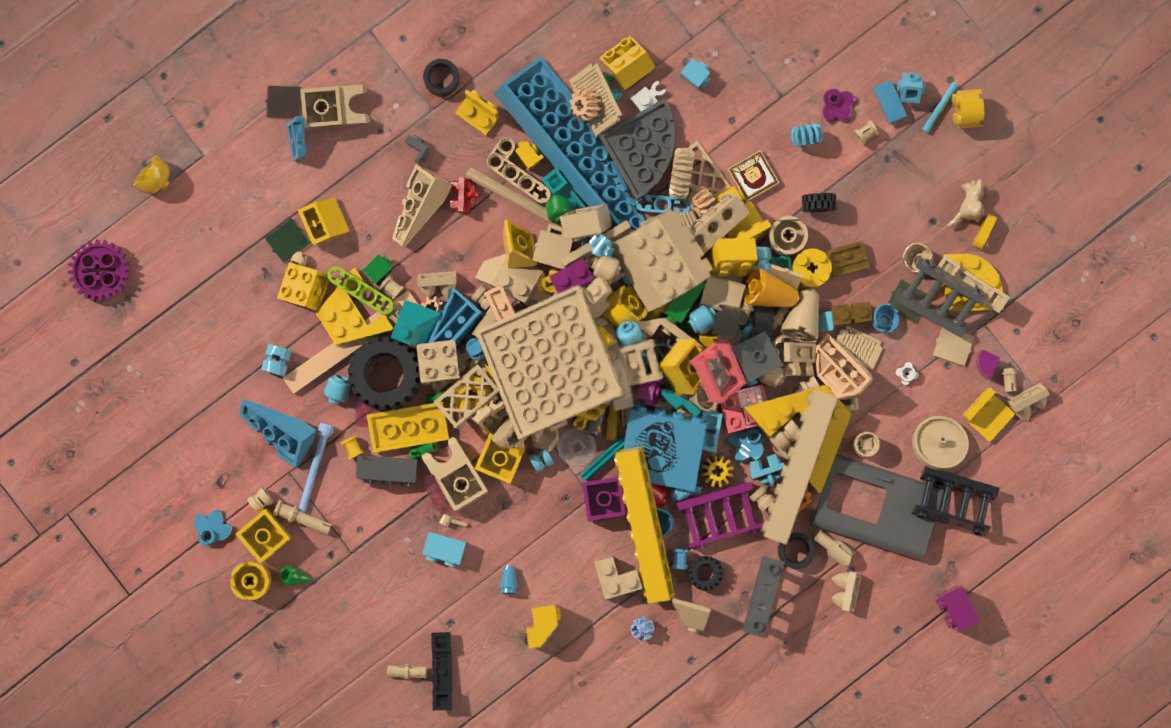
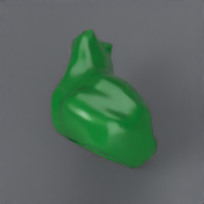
[279,565,311,586]

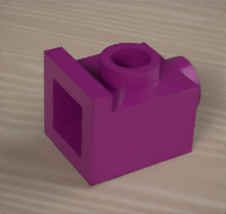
[637,379,664,407]

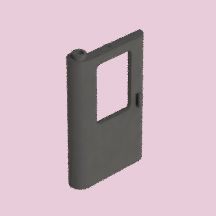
[809,454,944,561]

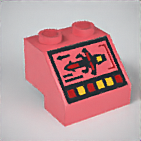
[721,385,767,433]

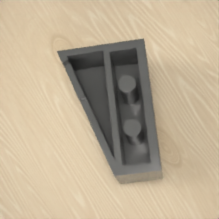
[356,455,418,486]

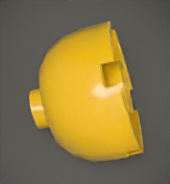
[133,155,170,194]

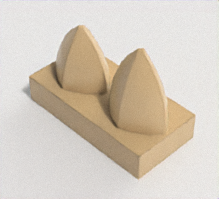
[417,271,457,300]
[1007,383,1050,422]
[832,572,862,612]

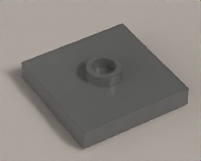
[732,331,783,383]

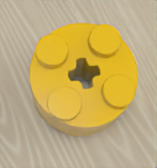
[952,89,984,129]
[791,249,832,289]
[603,285,648,328]
[454,376,492,415]
[230,561,272,601]

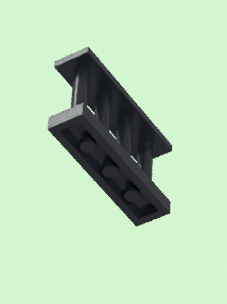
[911,466,999,536]

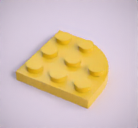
[943,254,1004,312]

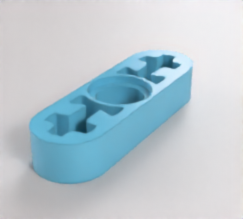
[635,194,690,215]

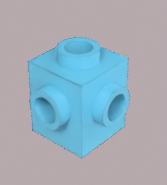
[897,73,925,103]

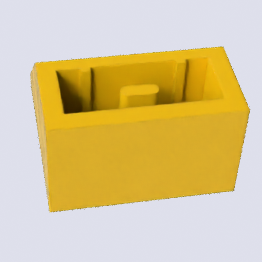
[600,36,656,90]
[298,197,350,247]

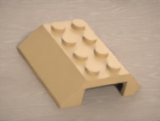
[611,209,713,312]

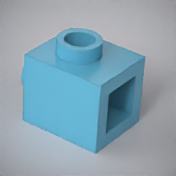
[680,58,710,90]

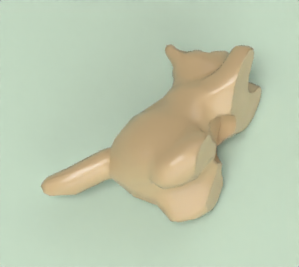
[948,179,984,227]

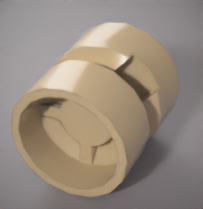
[771,417,800,451]
[852,432,880,457]

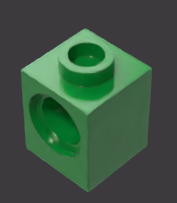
[362,254,393,285]

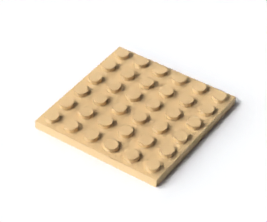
[475,285,624,439]

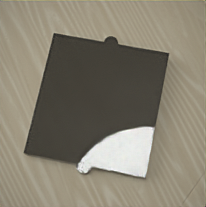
[265,86,302,118]

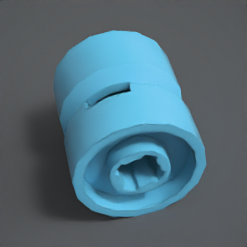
[748,247,772,276]
[261,344,292,377]

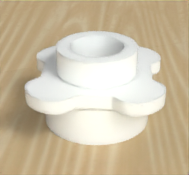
[896,362,919,385]

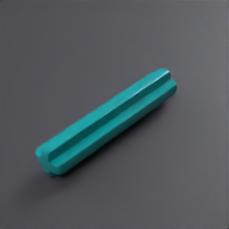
[581,437,625,481]

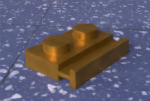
[825,241,870,278]

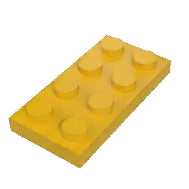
[367,401,449,453]

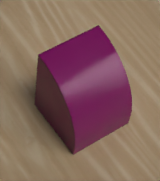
[976,349,1000,379]

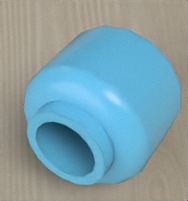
[688,305,718,334]
[616,322,643,347]
[324,374,351,404]

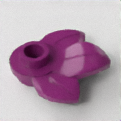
[822,89,858,123]

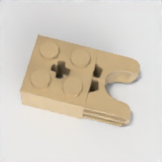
[300,85,370,129]
[422,437,488,514]

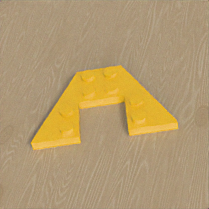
[744,385,851,494]

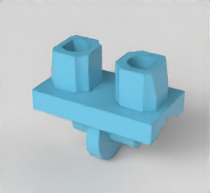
[750,454,784,488]

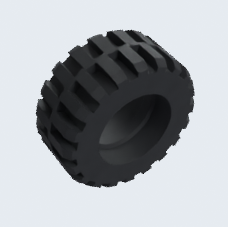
[348,336,421,411]

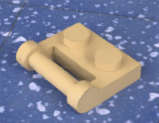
[619,340,663,386]

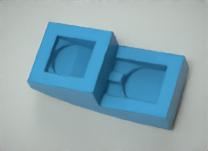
[873,80,907,125]

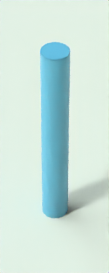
[922,82,959,134]

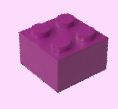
[582,477,627,522]
[936,585,980,631]

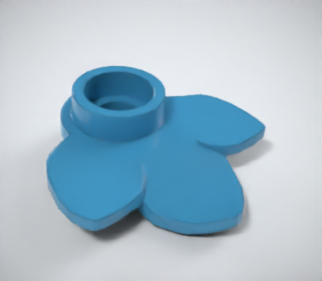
[728,428,764,461]
[194,509,233,546]

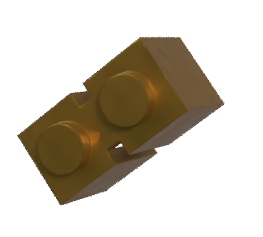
[830,301,872,327]

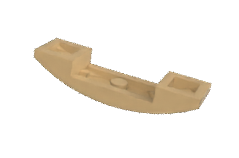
[937,255,1010,313]

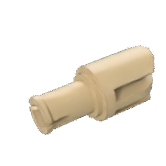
[813,530,855,566]

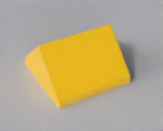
[503,220,538,268]

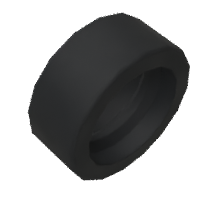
[423,59,460,96]
[778,532,815,569]

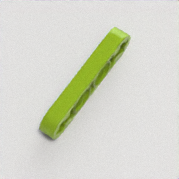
[327,267,394,315]

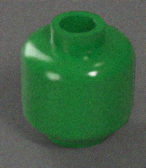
[545,195,571,225]

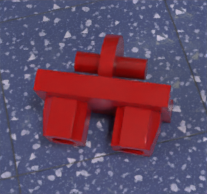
[450,177,481,214]

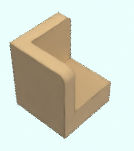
[531,427,560,452]

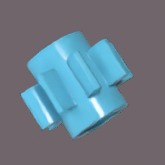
[590,234,614,258]

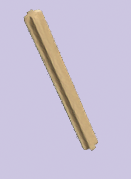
[466,168,562,228]

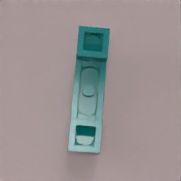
[541,168,590,238]

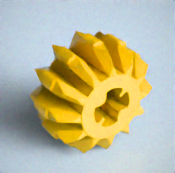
[701,455,734,488]

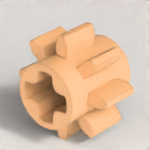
[420,296,443,313]

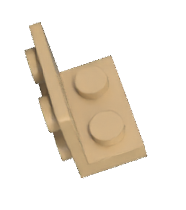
[417,340,461,385]

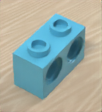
[701,411,722,452]

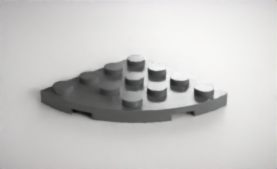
[599,98,675,201]

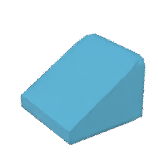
[819,311,834,333]

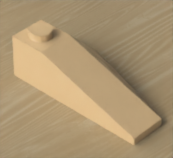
[392,164,452,247]

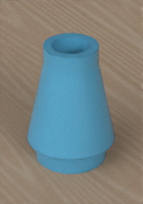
[499,566,518,595]

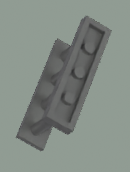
[895,257,987,338]
[742,556,784,638]

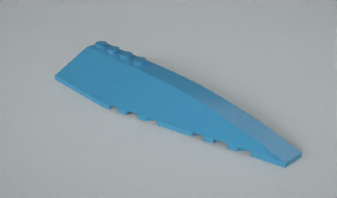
[494,57,645,231]

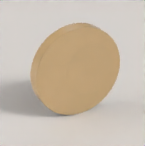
[912,416,969,471]

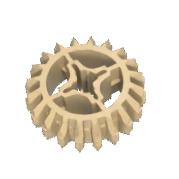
[669,148,694,199]

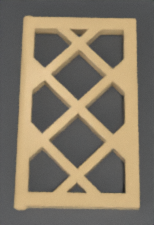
[671,140,731,198]
[434,364,499,429]

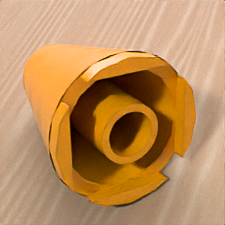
[744,268,799,308]

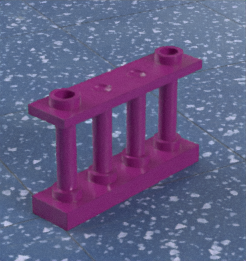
[676,482,763,550]

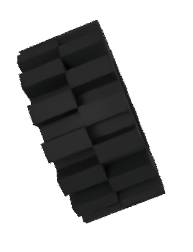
[802,193,837,213]
[688,556,723,591]

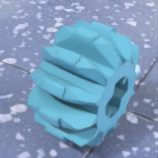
[791,124,823,147]

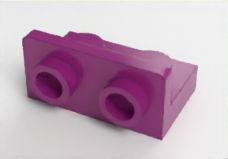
[549,259,595,294]

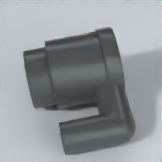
[572,413,607,437]

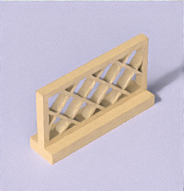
[560,221,633,285]

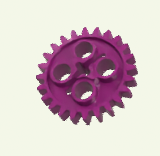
[67,239,131,302]

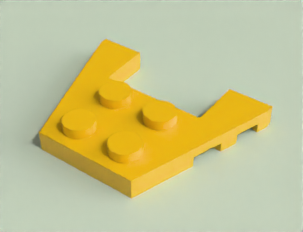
[316,268,394,346]

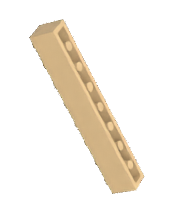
[761,389,838,544]

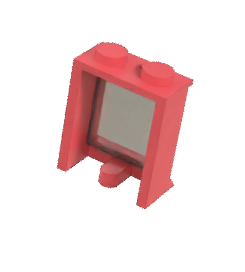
[689,342,746,404]

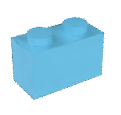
[423,532,467,567]

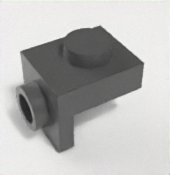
[405,135,430,165]

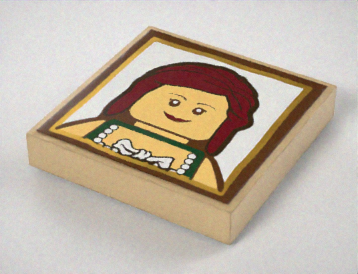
[727,150,779,202]

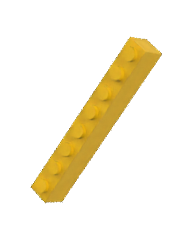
[615,446,675,603]

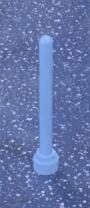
[299,423,335,513]

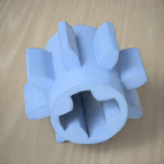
[631,616,655,641]

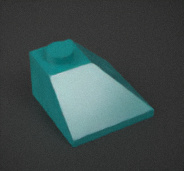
[391,300,441,346]

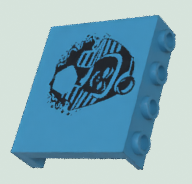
[619,405,708,492]

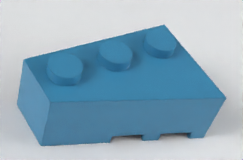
[429,287,484,348]

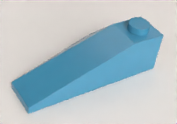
[239,399,316,468]

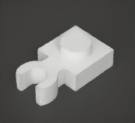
[631,81,666,112]

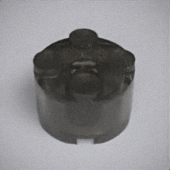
[713,304,747,346]

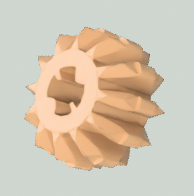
[569,89,602,121]
[688,187,717,219]

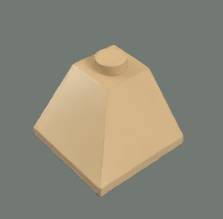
[671,597,711,633]

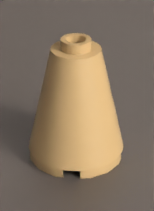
[781,288,819,343]

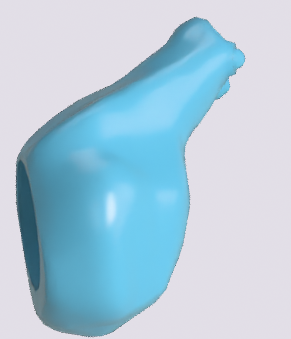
[670,486,702,502]

